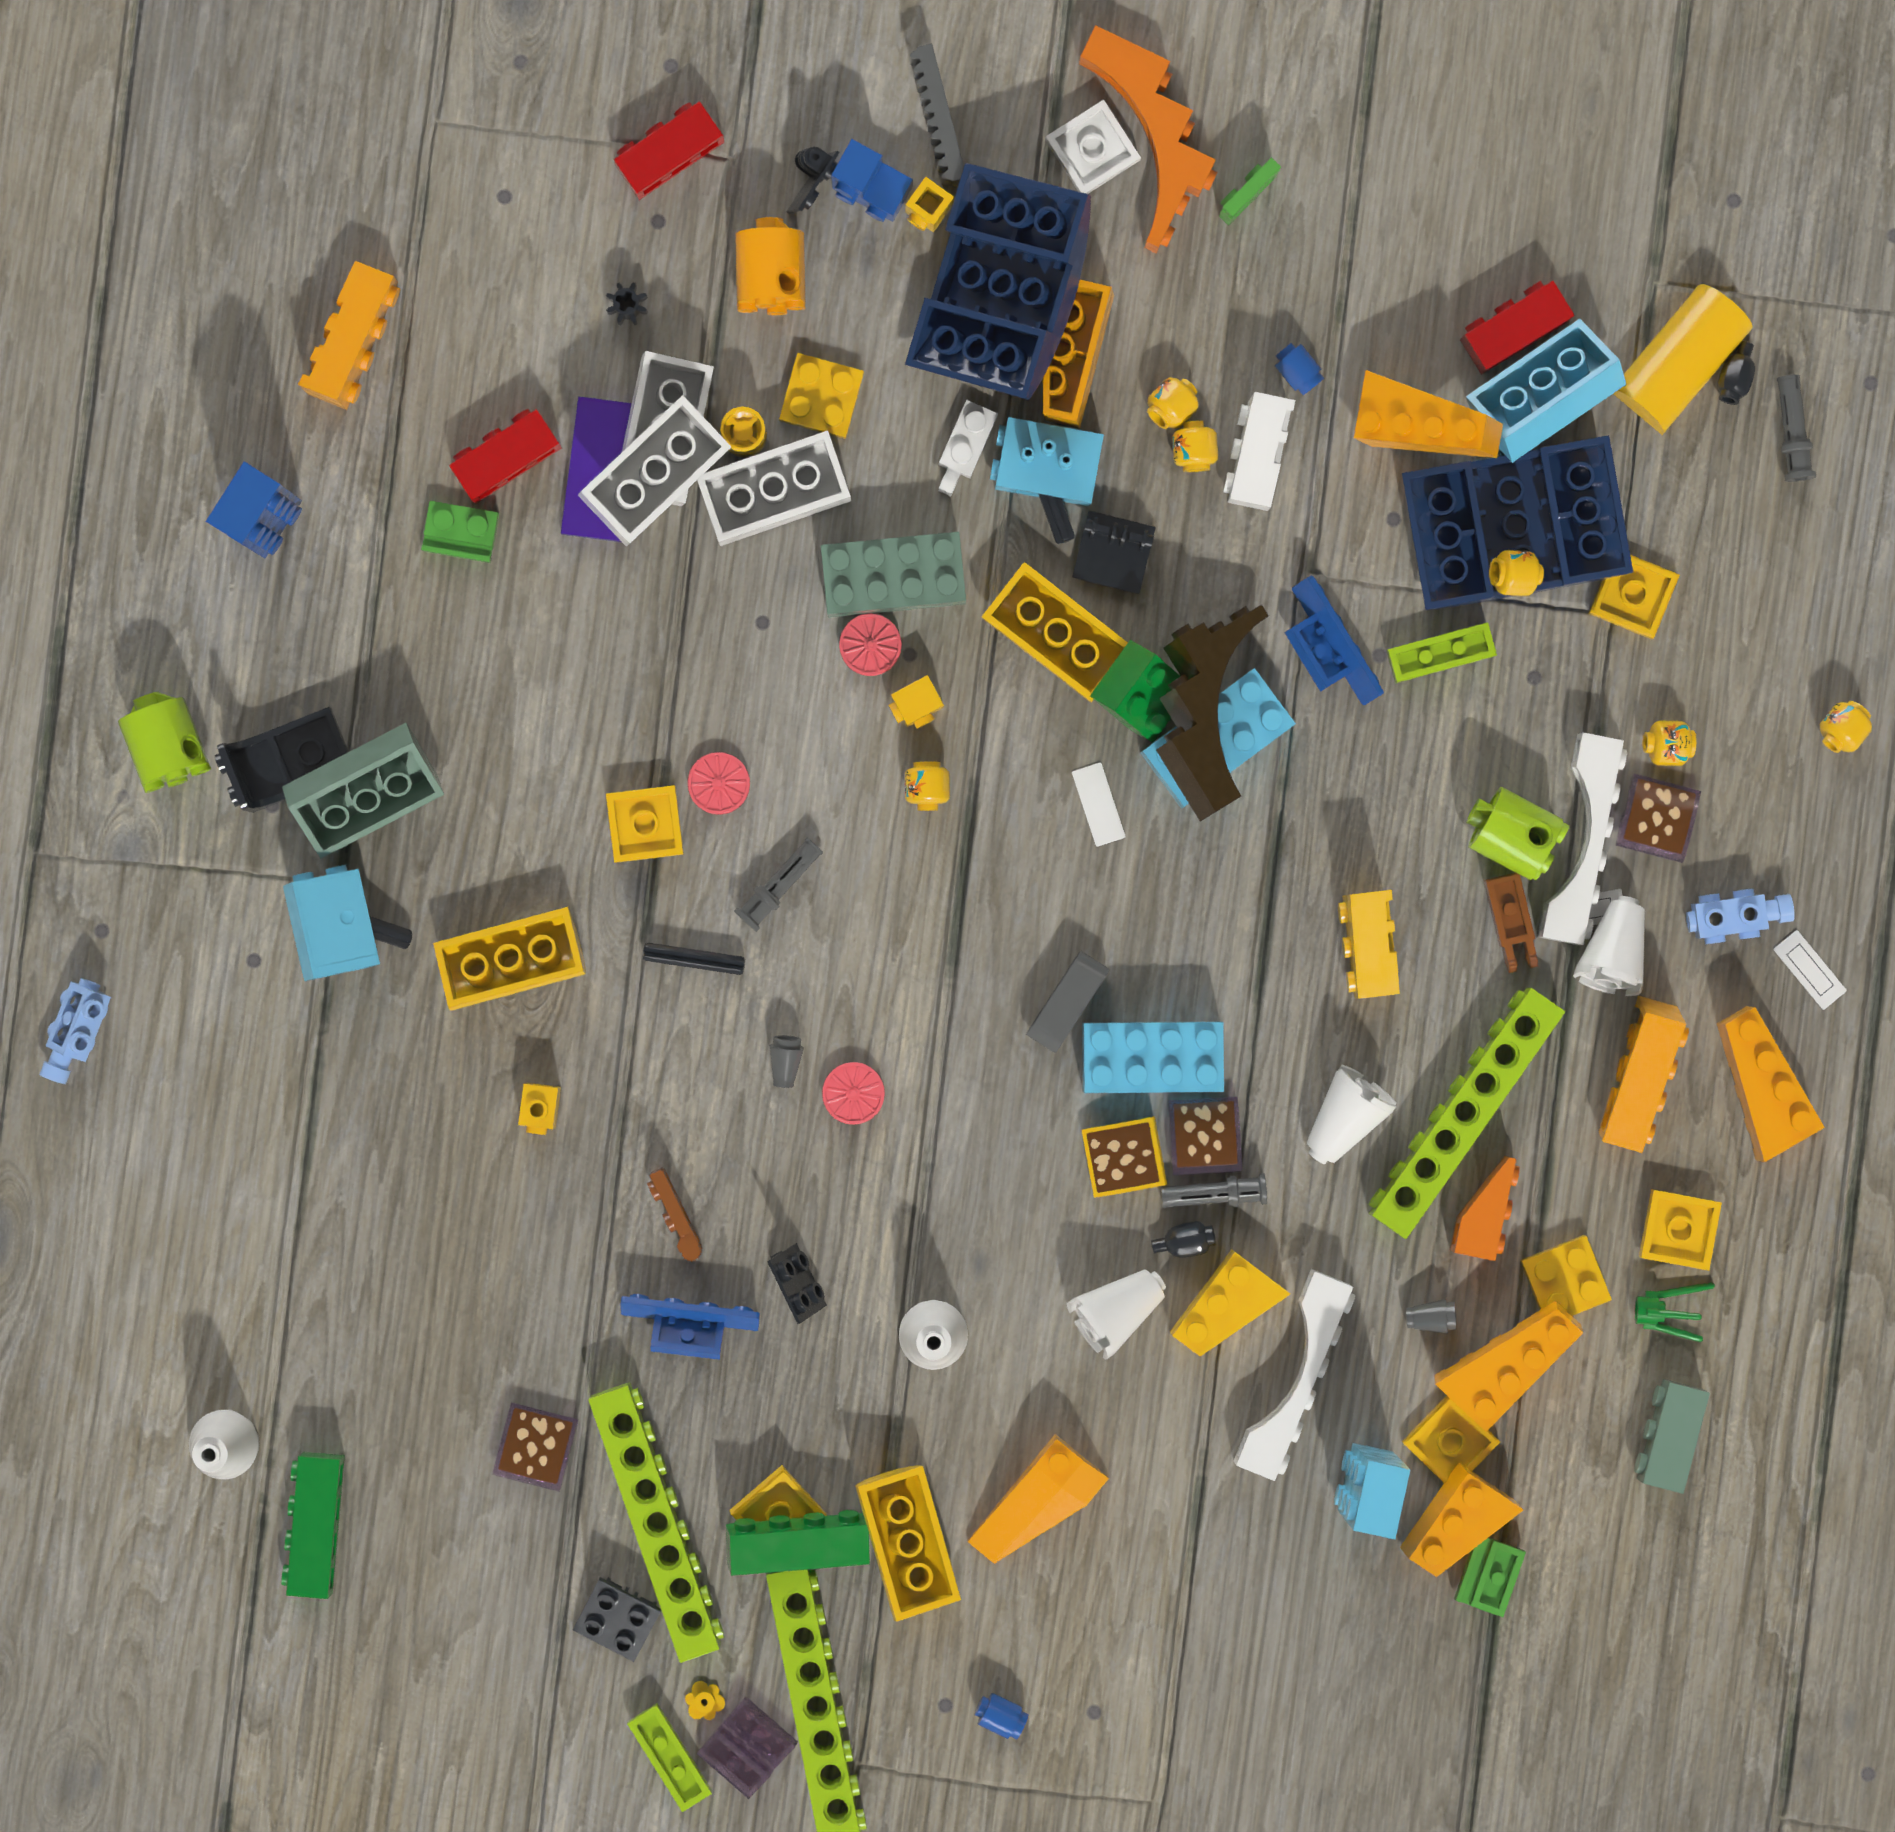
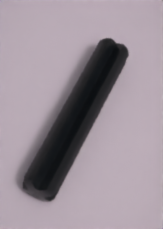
[642,943,745,975]

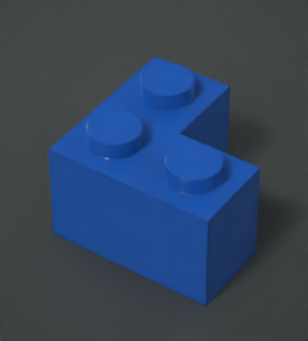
[831,139,913,222]

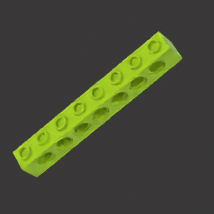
[1368,987,1565,1239]
[588,1382,725,1663]
[766,1569,867,1832]

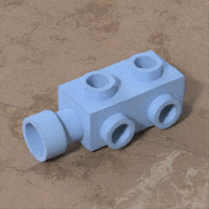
[1686,889,1794,944]
[39,978,111,1084]

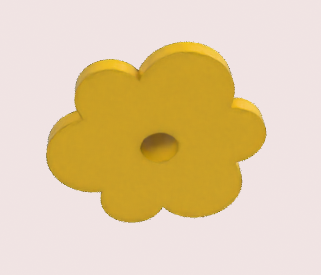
[685,1681,725,1720]

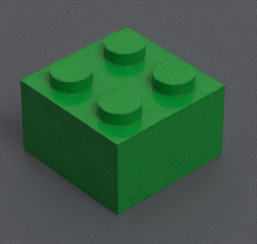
[1090,640,1181,743]

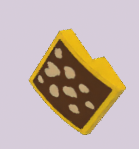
[1082,1116,1167,1198]

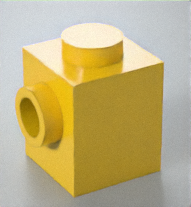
[905,177,954,233]
[888,675,944,729]
[518,1082,561,1135]

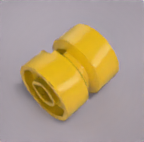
[720,406,767,458]

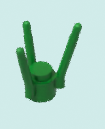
[1635,1282,1715,1342]

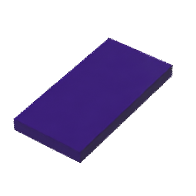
[561,396,632,542]

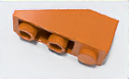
[1450,1156,1520,1261]

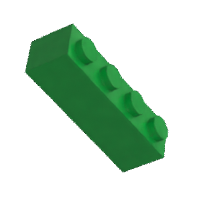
[281,1452,345,1599]
[726,1510,870,1576]

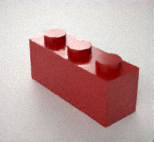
[613,101,725,200]
[1460,281,1575,375]
[449,409,562,504]

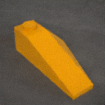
[967,1434,1109,1564]

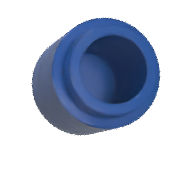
[1274,343,1324,395]
[974,1693,1029,1740]

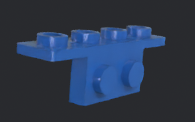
[1284,575,1384,705]
[620,1294,760,1360]

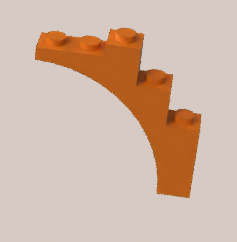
[1079,25,1218,254]

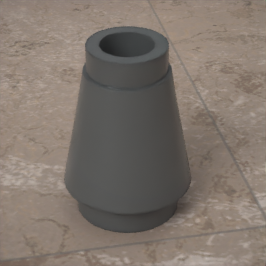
[769,1035,804,1088]
[1406,1299,1457,1333]

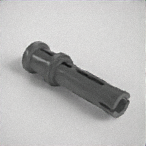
[1777,374,1816,482]
[734,838,823,932]
[1161,1173,1267,1208]

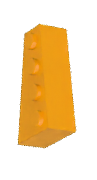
[298,261,400,410]
[1043,280,1114,429]
[1354,370,1503,458]
[1599,995,1689,1153]
[1717,1006,1825,1162]
[1434,1300,1583,1432]

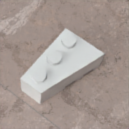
[1223,392,1296,511]

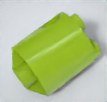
[118,691,211,793]
[1466,787,1569,880]

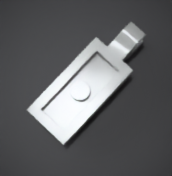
[938,400,998,496]

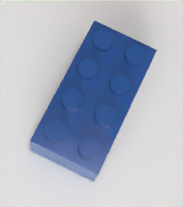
[205,461,302,559]

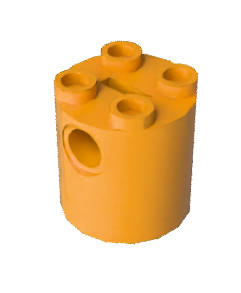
[735,217,806,315]

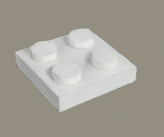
[1045,100,1141,194]

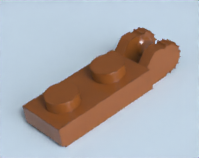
[1484,873,1538,973]
[647,1167,702,1262]

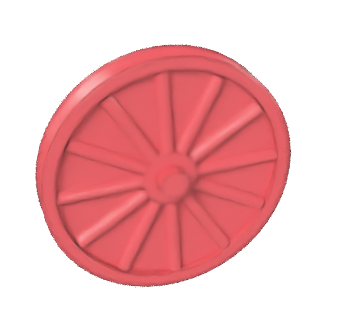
[839,613,902,676]
[688,752,750,815]
[822,1062,885,1125]

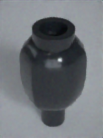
[1717,341,1755,405]
[1151,1221,1216,1258]

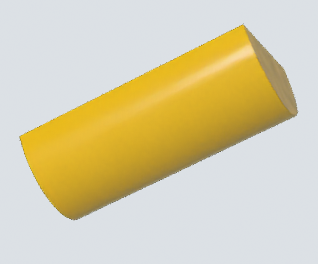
[1613,284,1753,435]
[981,562,1128,703]
[433,907,586,1011]
[855,1465,961,1622]

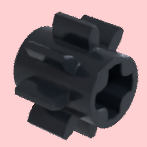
[606,282,648,326]

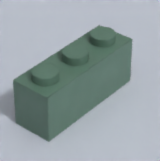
[1634,1379,1710,1494]

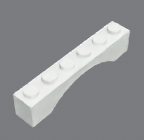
[1537,732,1627,945]
[1234,1269,1355,1481]

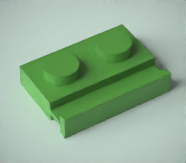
[1219,157,1281,226]
[421,501,499,563]
[1454,1538,1526,1617]

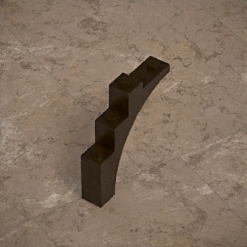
[1156,604,1269,822]

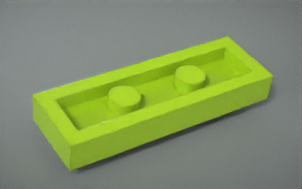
[1386,622,1497,684]
[627,1703,712,1812]

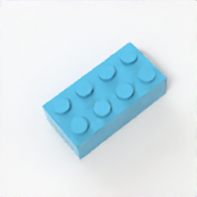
[1466,319,1626,463]
[1140,668,1296,808]
[1082,1021,1224,1093]
[1334,1443,1410,1540]

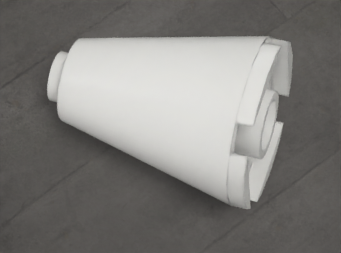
[1573,896,1645,996]
[1307,1065,1396,1164]
[1067,1269,1166,1360]
[899,1300,968,1370]
[189,1410,259,1479]

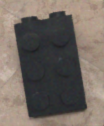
[214,707,349,813]

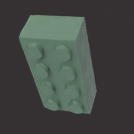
[821,532,966,618]
[282,723,444,859]

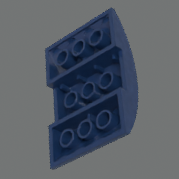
[905,163,1091,400]
[1402,435,1633,610]

